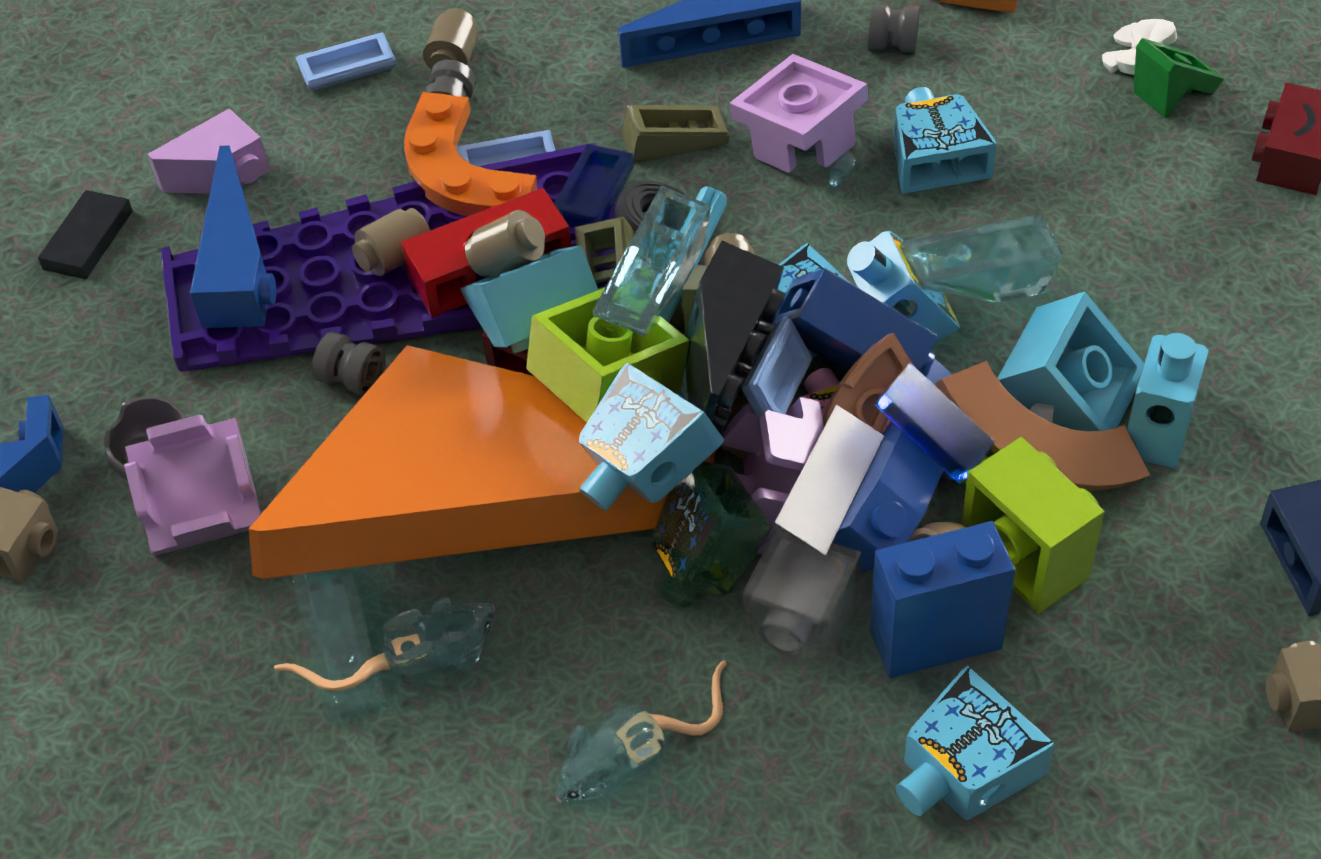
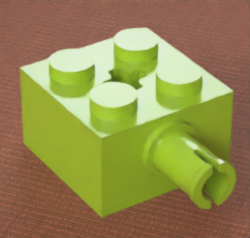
[526,282,689,422]
[945,436,1105,614]

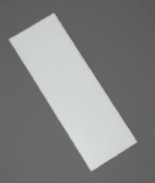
[775,405,884,555]

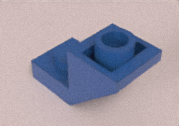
[0,395,64,493]

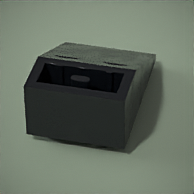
[685,241,786,436]

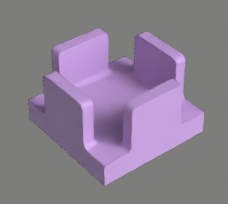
[729,54,869,173]
[708,397,824,556]
[124,415,261,556]

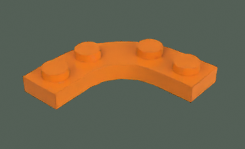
[404,92,538,217]

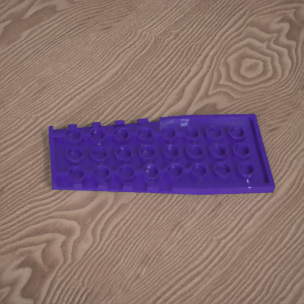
[161,143,639,372]

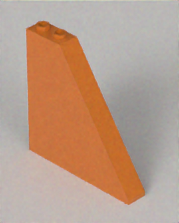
[249,345,717,579]

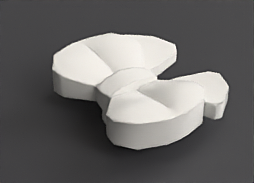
[1102,19,1177,75]

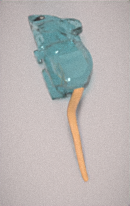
[274,596,495,691]
[556,660,727,803]

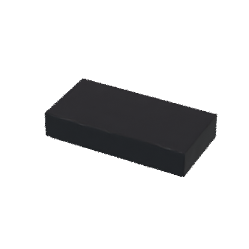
[38,190,133,279]

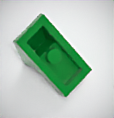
[1134,38,1224,118]

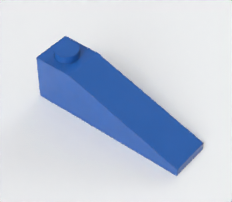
[618,0,801,68]
[190,145,276,328]
[830,359,961,572]

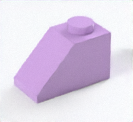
[147,109,270,194]

